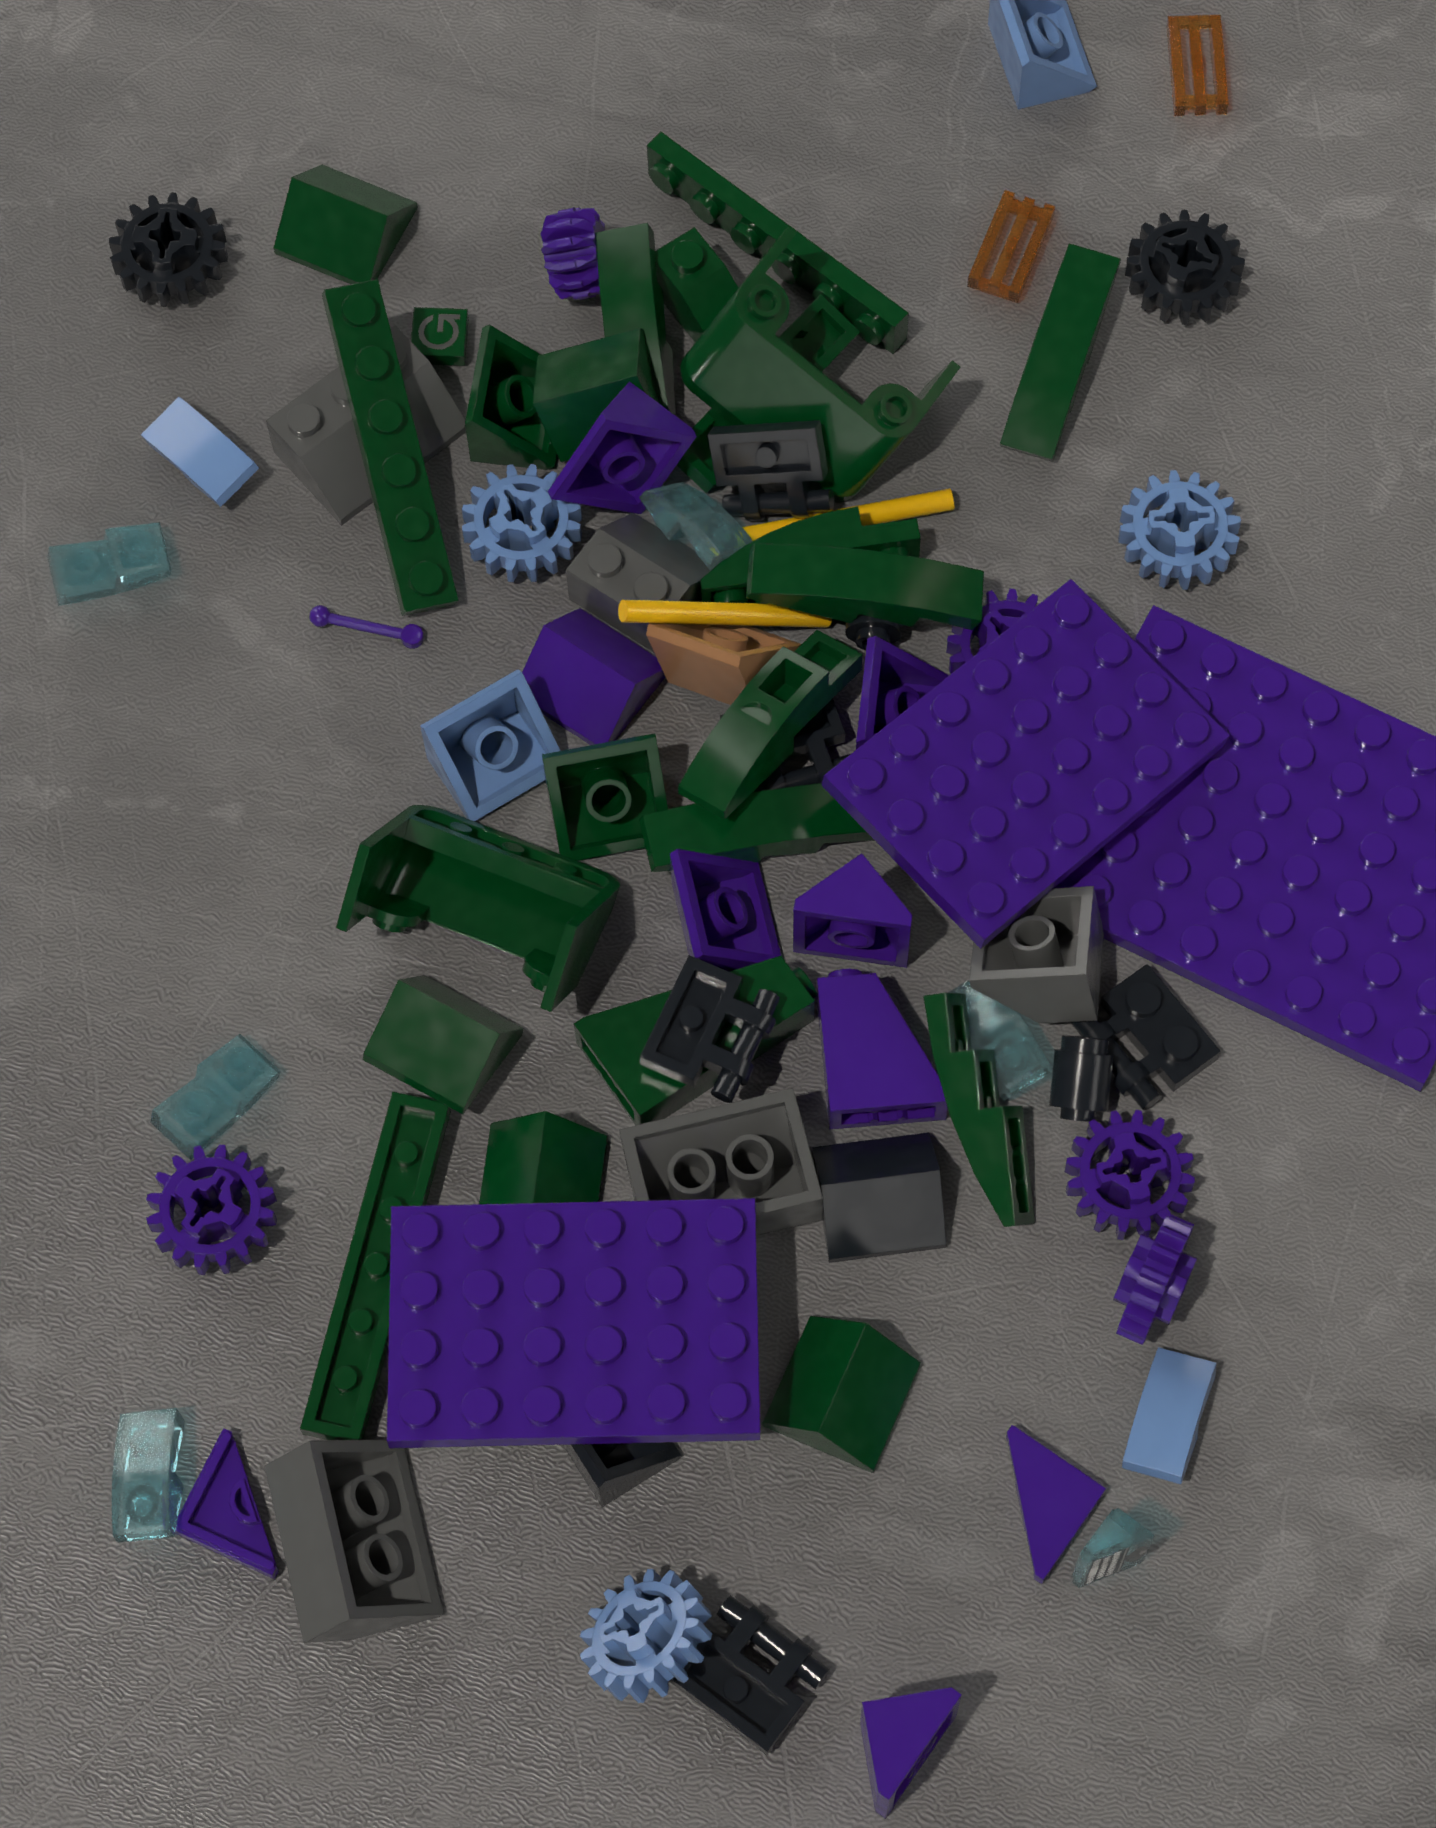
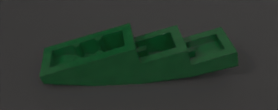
[596,223,676,416]
[1000,243,1121,462]
[677,294,860,493]
[746,543,984,630]
[639,783,875,872]
[923,993,1035,1227]

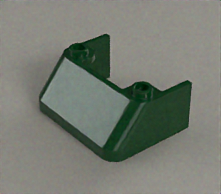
[681,226,961,503]
[336,805,620,1012]

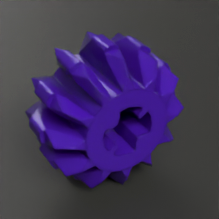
[540,207,605,300]

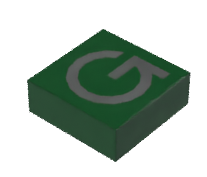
[411,307,469,366]

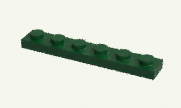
[647,131,909,354]
[322,279,459,616]
[300,1092,451,1440]

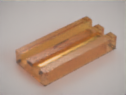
[1166,14,1229,116]
[967,190,1055,303]

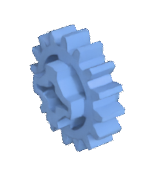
[462,464,582,582]
[1118,470,1241,590]
[580,1569,712,1703]

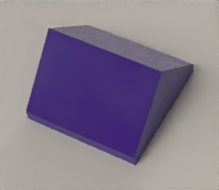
[548,381,697,514]
[522,608,665,745]
[856,636,949,749]
[670,849,781,972]
[793,853,912,968]
[860,1687,962,1819]

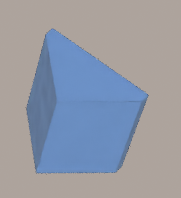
[988,0,1097,109]
[420,669,560,821]

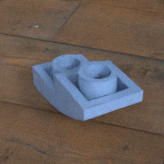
[141,397,259,507]
[1122,1347,1216,1484]

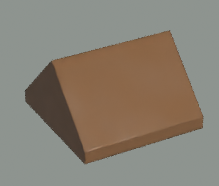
[646,623,801,705]

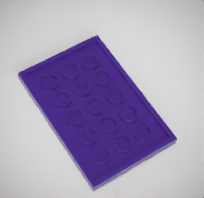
[821,579,1230,949]
[387,1198,761,1448]

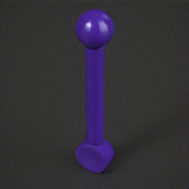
[309,605,423,649]

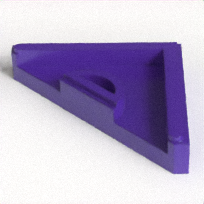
[1006,1425,1106,1584]
[172,1428,279,1580]

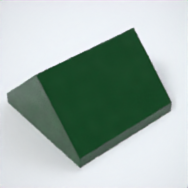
[273,164,418,284]
[465,324,557,470]
[533,328,659,463]
[542,733,668,861]
[363,975,524,1114]
[479,1111,608,1204]
[762,1316,921,1473]

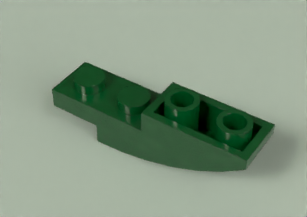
[701,506,921,604]
[678,630,862,820]

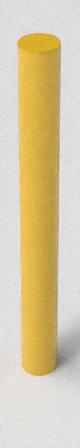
[734,488,955,550]
[618,600,832,628]

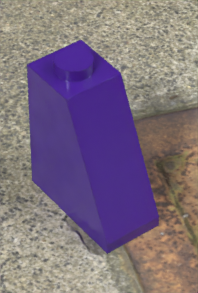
[817,969,948,1130]

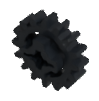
[109,192,228,307]
[1125,210,1245,325]

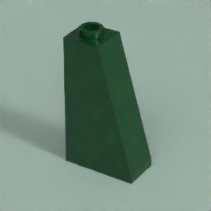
[574,956,817,1126]

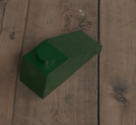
[655,227,738,342]

